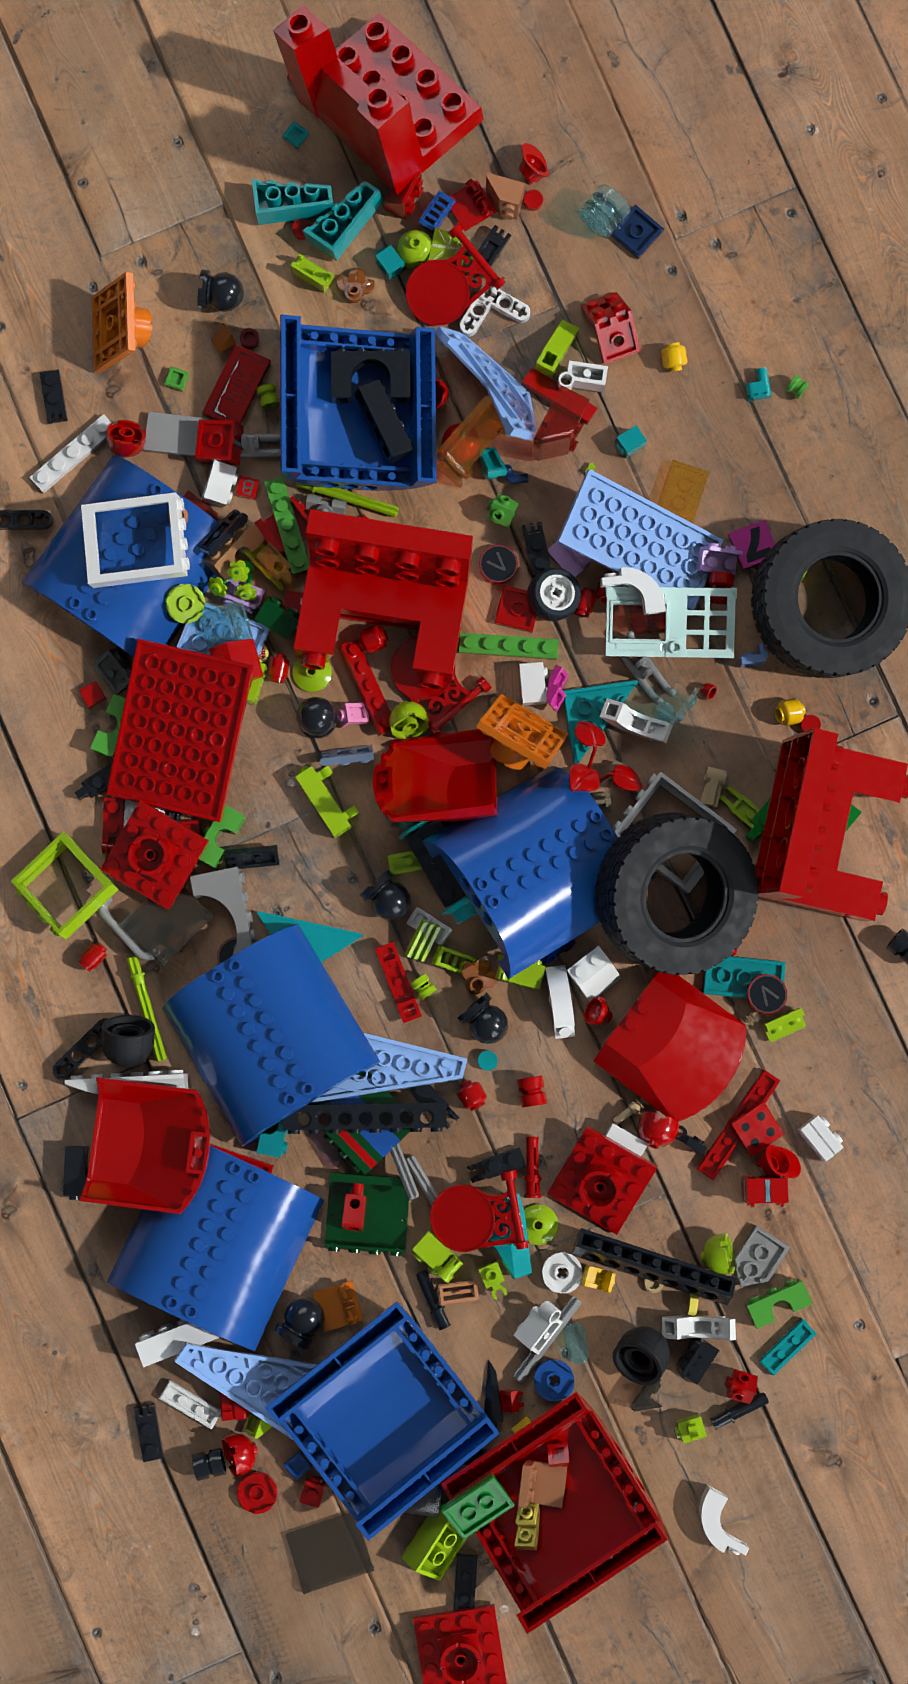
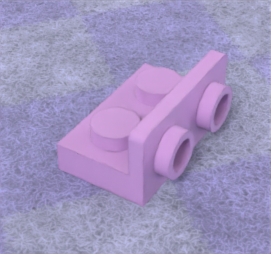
[697,543,743,575]
[220,578,266,614]

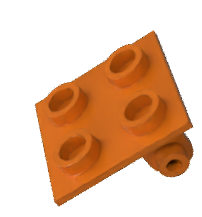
[313,1280,364,1332]

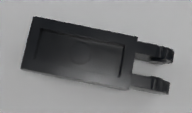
[198,509,248,556]
[408,1084,460,1129]
[467,1147,526,1183]

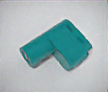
[745,367,772,401]

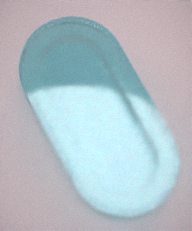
[564,1322,589,1364]

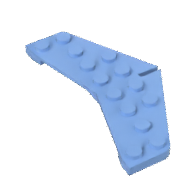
[435,326,538,441]

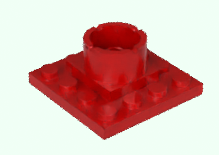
[100,800,210,910]
[547,1125,658,1235]
[413,1604,507,1684]

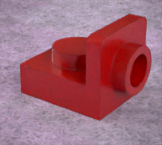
[299,1475,326,1508]

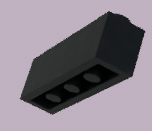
[354,379,413,464]

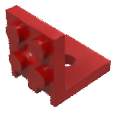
[581,292,641,365]

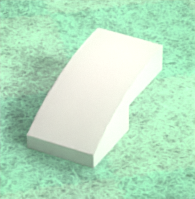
[406,907,452,946]

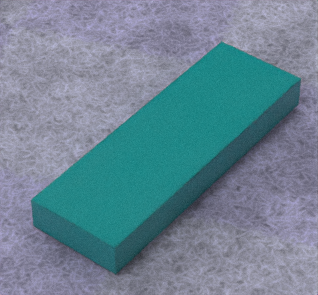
[759,1318,817,1376]

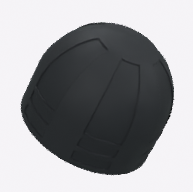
[101,1015,155,1067]
[612,1326,670,1385]

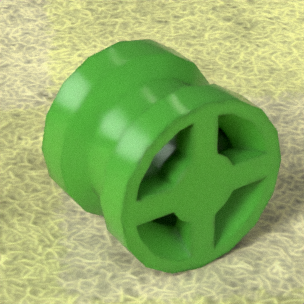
[786,374,810,399]

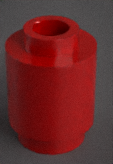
[574,587,597,618]
[267,654,290,683]
[78,942,107,972]

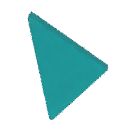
[563,680,638,765]
[257,911,363,962]

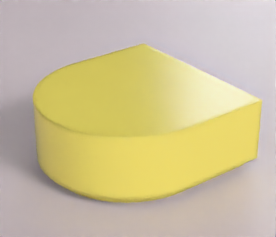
[687,1294,699,1316]

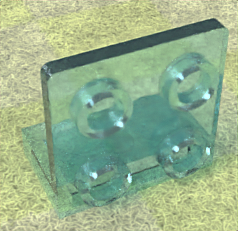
[199,602,253,653]
[652,688,699,726]

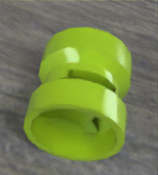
[256,384,280,410]
[410,973,437,1001]

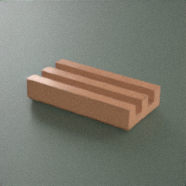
[436,1279,479,1305]

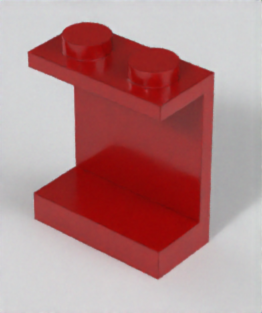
[254,496,309,559]

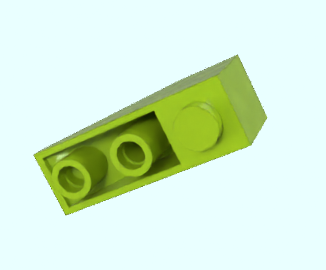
[535,319,580,379]

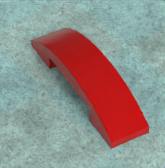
[375,942,422,1024]

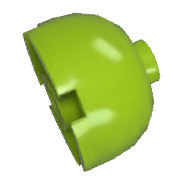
[396,230,432,271]
[389,701,429,739]
[701,1233,735,1275]

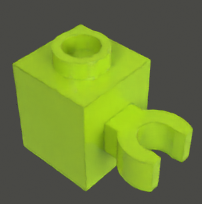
[478,1259,507,1300]
[674,1413,707,1444]

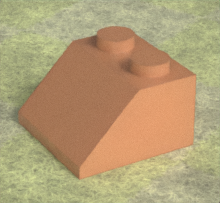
[486,173,525,220]

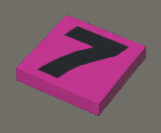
[728,520,775,571]

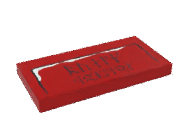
[202,344,271,424]

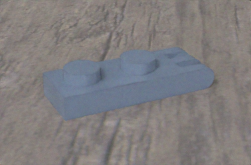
[320,745,374,766]

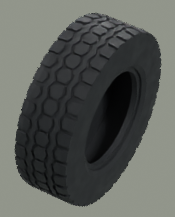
[751,519,908,678]
[595,813,759,975]

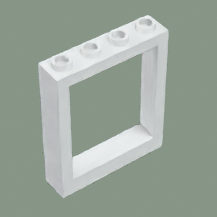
[81,492,190,588]
[613,772,737,894]

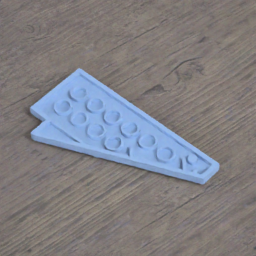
[311,1033,467,1103]
[174,1343,318,1440]

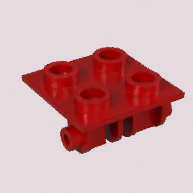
[445,179,498,231]

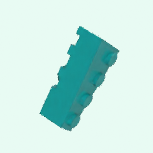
[252,179,334,225]
[303,181,383,261]

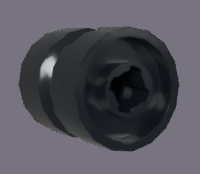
[886,928,908,965]
[192,1447,226,1481]

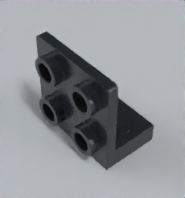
[676,1338,720,1385]

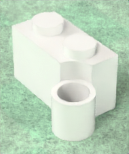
[558,360,608,392]
[513,1301,563,1354]

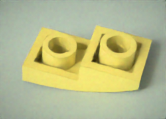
[515,1503,540,1550]

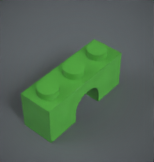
[90,694,125,759]
[199,805,246,869]
[745,1278,813,1329]

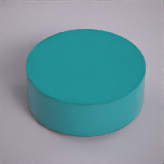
[478,1051,498,1071]

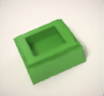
[164,366,190,392]

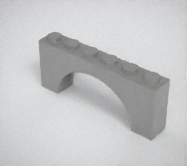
[190,867,257,956]

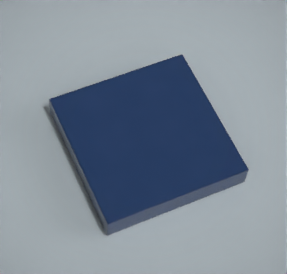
[609,204,664,259]

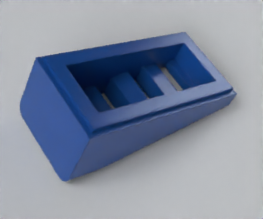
[418,190,456,234]

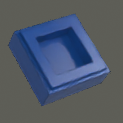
[283,1450,313,1481]

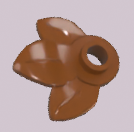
[336,268,375,303]
[462,956,499,995]

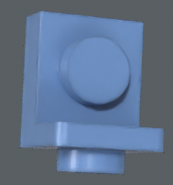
[738,642,768,668]

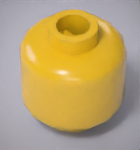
[661,342,687,372]
[774,698,806,726]

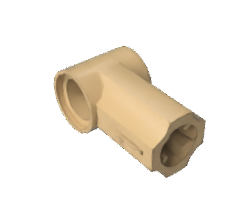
[701,766,727,808]

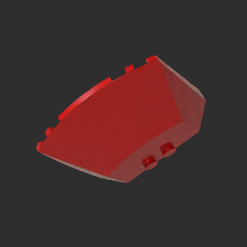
[372,729,498,822]
[593,972,746,1122]
[79,1077,210,1214]

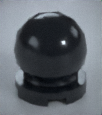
[197,269,244,312]
[296,697,337,739]
[360,870,411,921]
[457,992,508,1044]
[274,1297,325,1350]

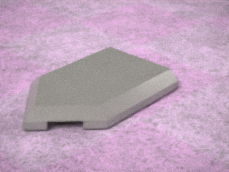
[734,1225,790,1287]

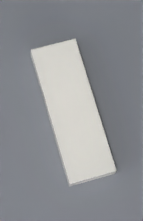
[159,1380,221,1429]

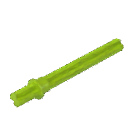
[296,482,399,517]
[127,956,167,1062]

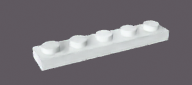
[30,414,111,493]

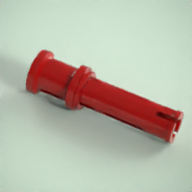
[523,1137,542,1198]

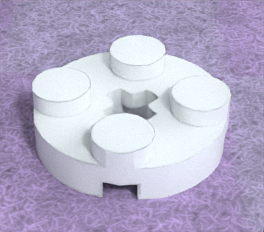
[542,1252,582,1293]

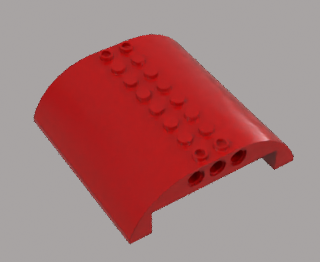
[441,1392,668,1634]

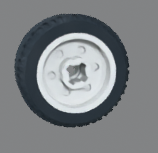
[527,568,581,622]

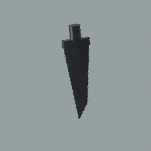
[484,1359,503,1428]

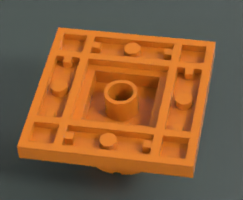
[92,272,152,373]
[476,693,569,770]

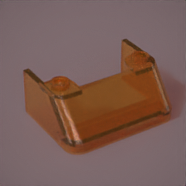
[436,395,507,487]

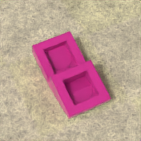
[547,665,569,712]

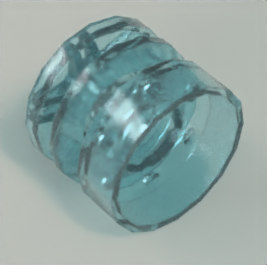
[579,184,631,239]

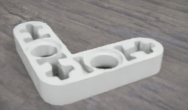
[460,286,530,337]

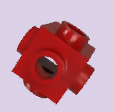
[725,1369,758,1404]

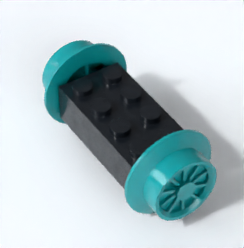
[398,821,478,925]

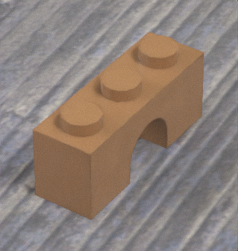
[203,521,265,581]

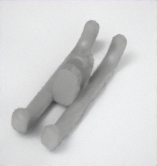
[241,433,281,457]
[620,631,676,705]
[98,897,160,960]

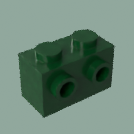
[254,596,300,640]

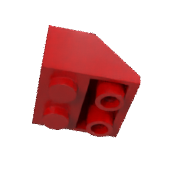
[384,171,424,220]

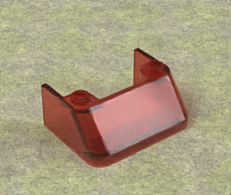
[531,385,590,461]

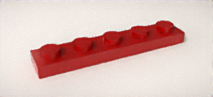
[339,639,392,736]

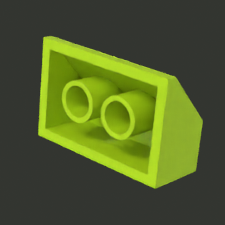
[401,1505,468,1581]

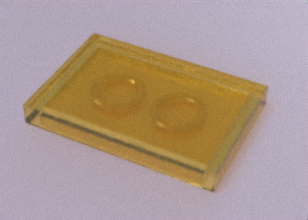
[658,460,710,524]

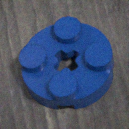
[534,1359,574,1401]

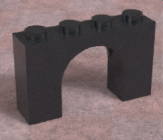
[331,348,410,403]
[63,1146,89,1200]

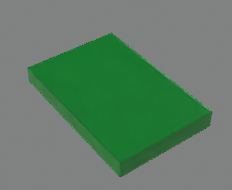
[440,1473,515,1539]

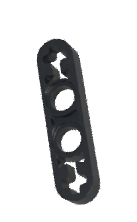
[0,510,53,530]
[53,1018,108,1079]

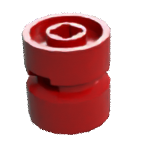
[708,571,735,605]
[517,1075,547,1108]

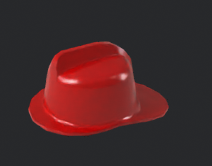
[519,143,550,185]
[757,1145,801,1179]

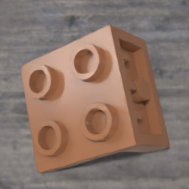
[518,1459,567,1508]

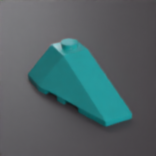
[490,1193,532,1279]

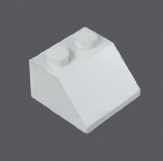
[566,946,621,1002]

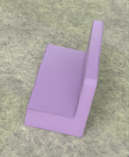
[548,542,591,577]

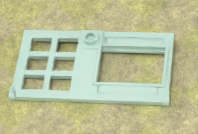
[605,586,737,658]

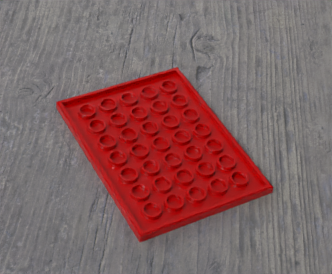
[106,638,254,822]

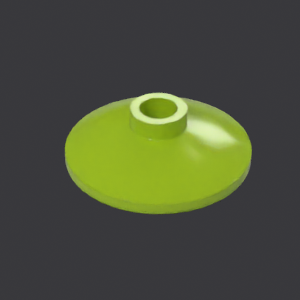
[292,658,332,692]
[524,1204,558,1245]

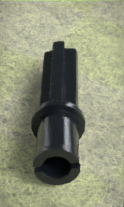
[416,1270,451,1331]
[710,1392,769,1430]

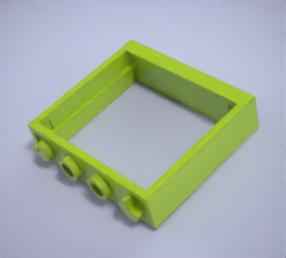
[11,831,119,940]

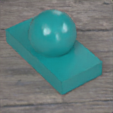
[476,447,507,480]

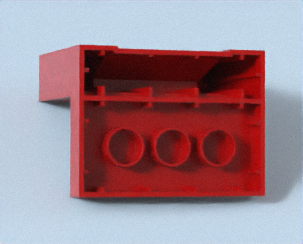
[273,5,484,195]
[294,509,473,689]
[755,728,908,921]

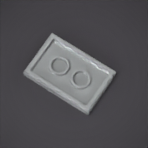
[143,412,207,457]

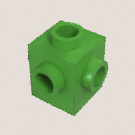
[486,494,519,527]

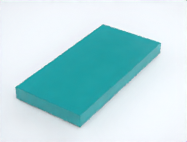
[702,956,786,998]

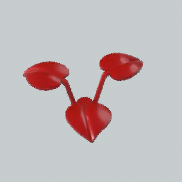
[569,721,643,792]

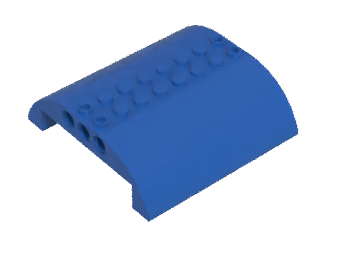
[280,314,437,491]
[22,455,218,658]
[422,766,618,979]
[162,925,381,1147]
[107,1146,324,1351]
[265,1301,500,1541]

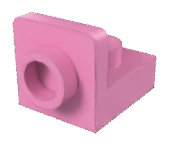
[336,703,370,728]

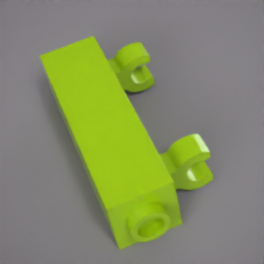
[295,766,359,838]

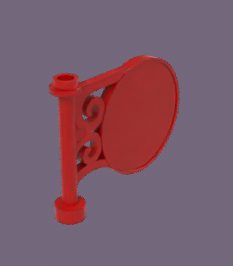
[406,222,506,326]
[390,637,492,735]
[430,1169,530,1252]

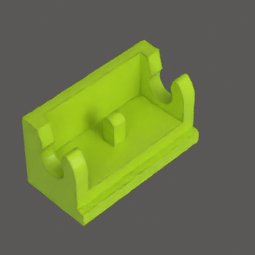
[290,253,335,293]

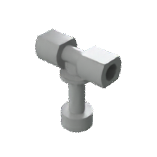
[306,494,347,515]

